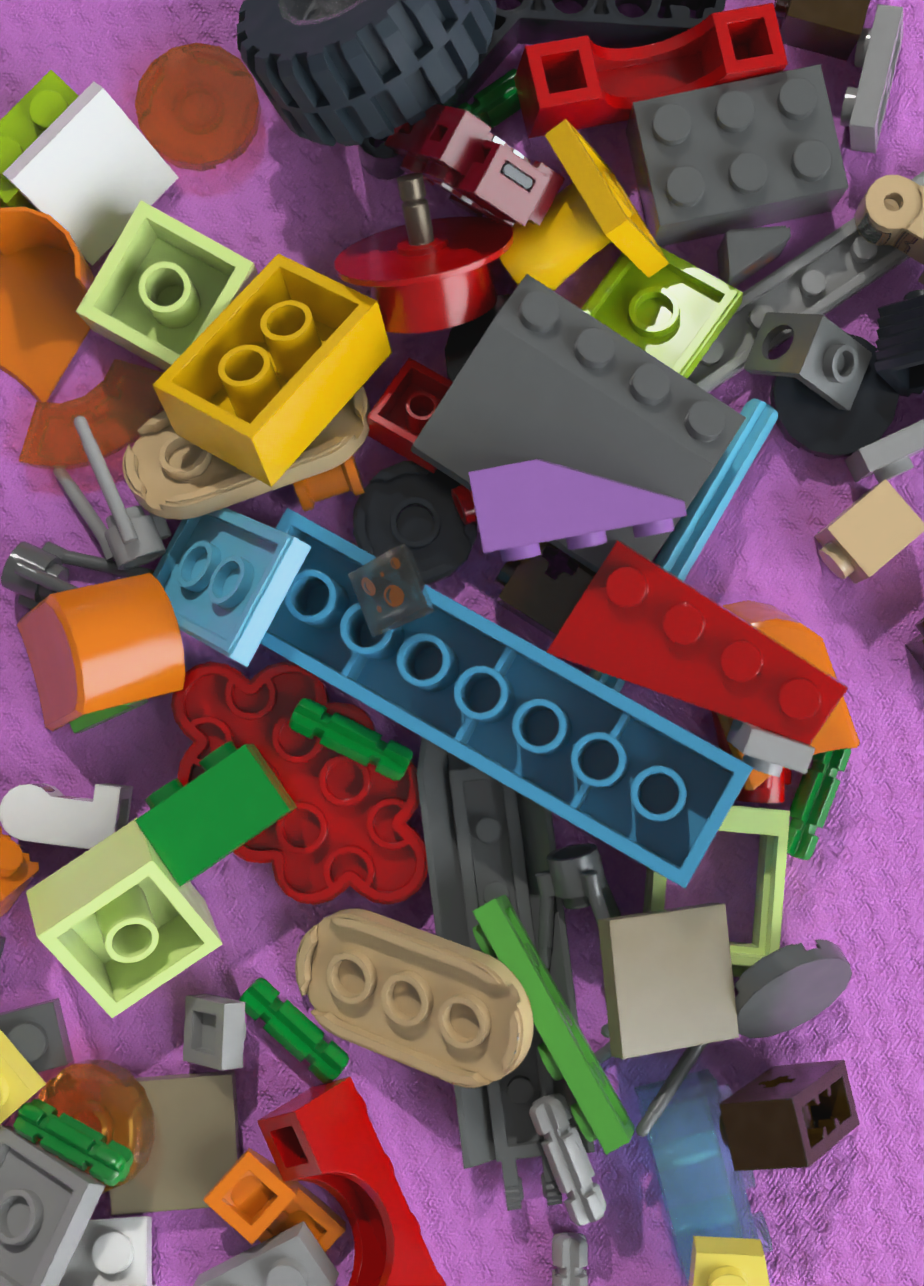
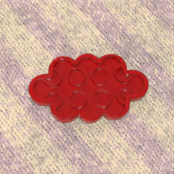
[171,661,428,905]

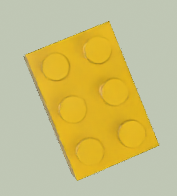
[153,253,392,487]

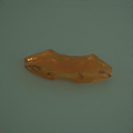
[19,359,164,469]

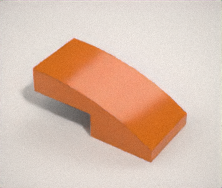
[203,1148,346,1252]

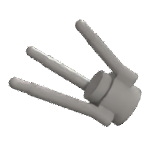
[53,416,172,570]

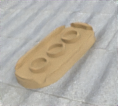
[122,386,371,520]
[295,908,534,1088]

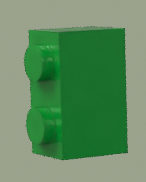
[135,741,297,886]

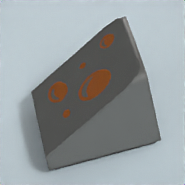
[717,226,791,288]

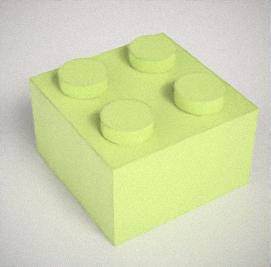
[76,200,258,371]
[26,818,222,1018]

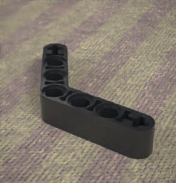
[357,0,726,180]

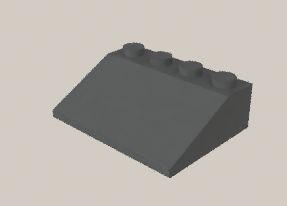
[410,274,746,573]

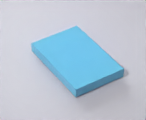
[153,508,311,667]

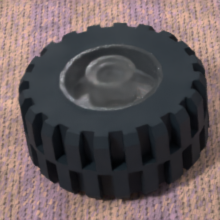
[237,0,496,146]

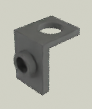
[744,312,872,410]

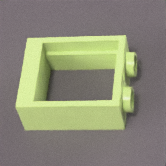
[643,805,790,977]

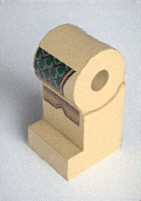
[855,175,924,285]

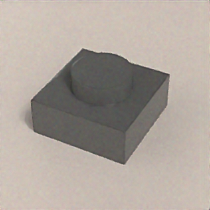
[0,998,74,1073]

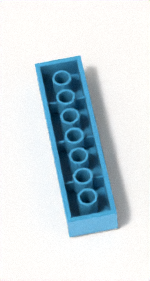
[260,508,753,888]

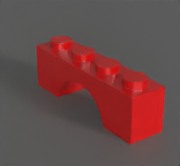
[514,3,788,139]
[257,1076,446,1286]

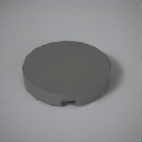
[734,939,852,1038]

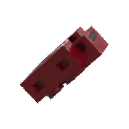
[384,104,565,227]

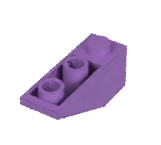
[468,459,687,562]

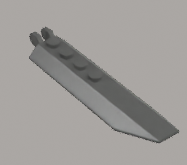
[417,737,595,1211]

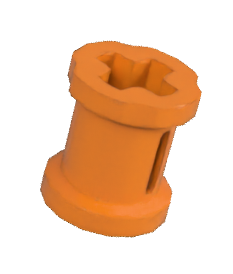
[293,456,365,512]

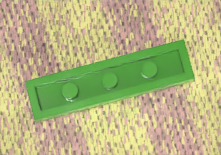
[472,894,636,1155]

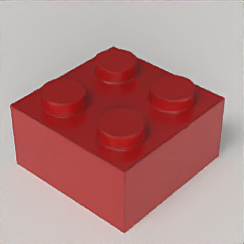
[367,358,453,473]

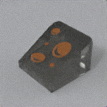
[348,544,435,637]

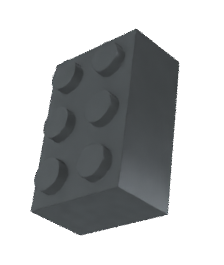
[626,64,849,247]

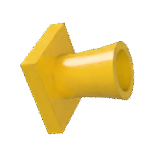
[499,119,669,291]

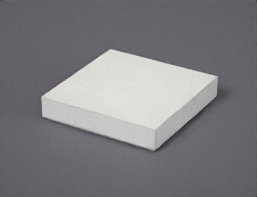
[3,81,179,265]

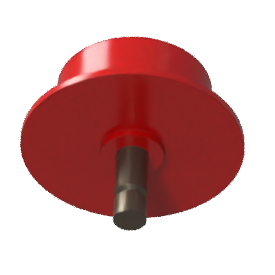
[334,173,514,334]

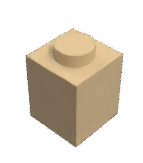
[814,479,924,584]

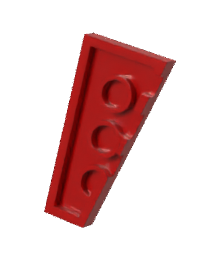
[547,541,848,745]

